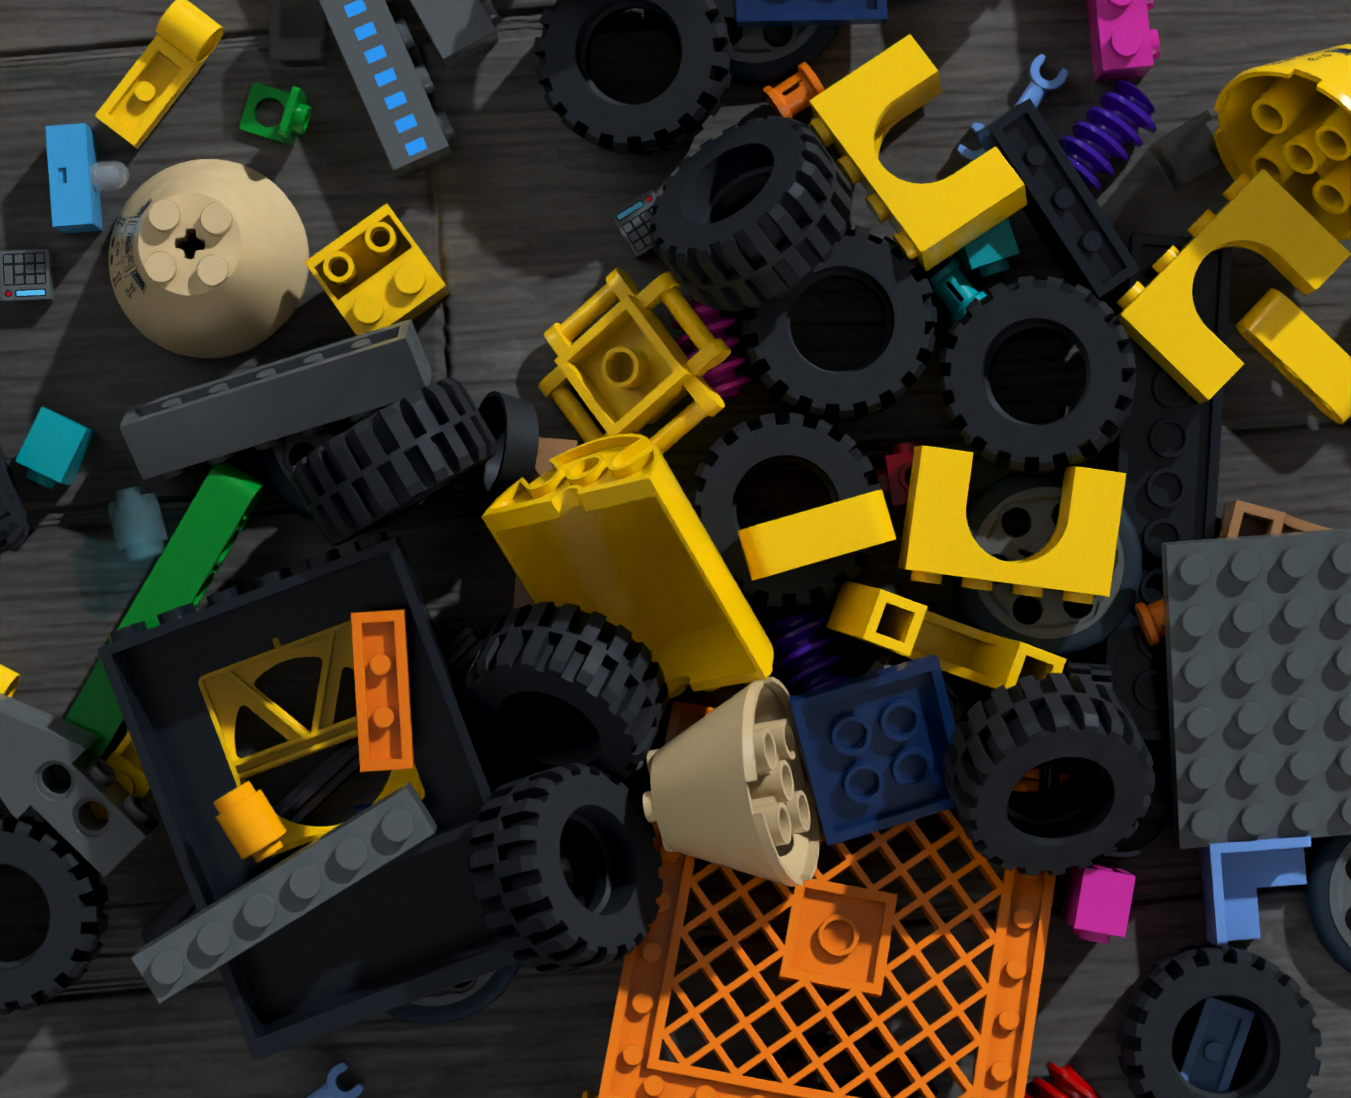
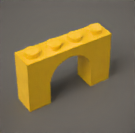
[809,34,1028,272]
[1116,168,1351,404]
[898,445,1126,604]
[826,580,1067,690]

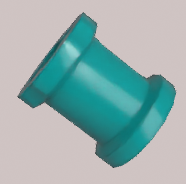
[929,258,988,324]

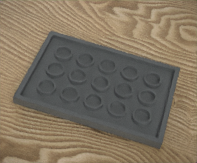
[1161,528,1351,849]

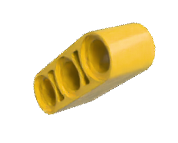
[1236,288,1351,425]
[738,489,896,581]

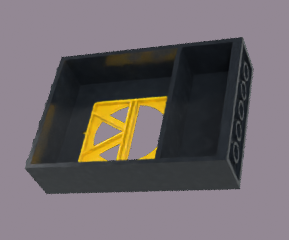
[97,531,518,1062]

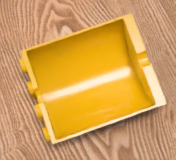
[481,434,774,699]

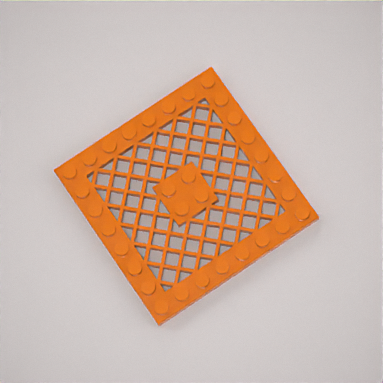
[598,700,1070,1098]

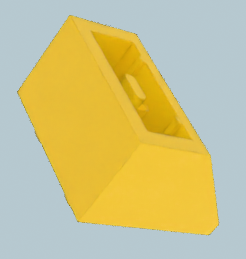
[304,203,451,336]

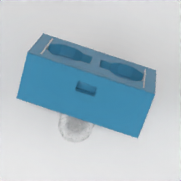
[45,123,130,234]

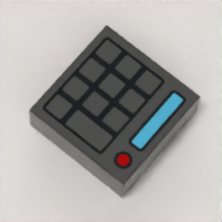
[610,189,657,260]
[0,249,54,303]

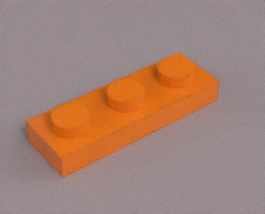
[351,609,414,772]

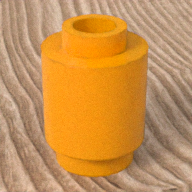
[213,780,287,863]

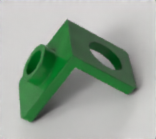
[239,83,312,147]

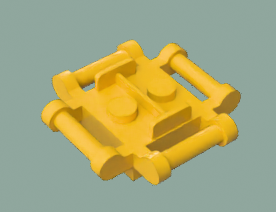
[538,267,731,455]

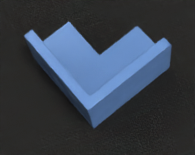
[1199,836,1311,946]

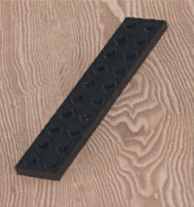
[1103,233,1233,741]

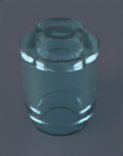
[107,486,168,563]

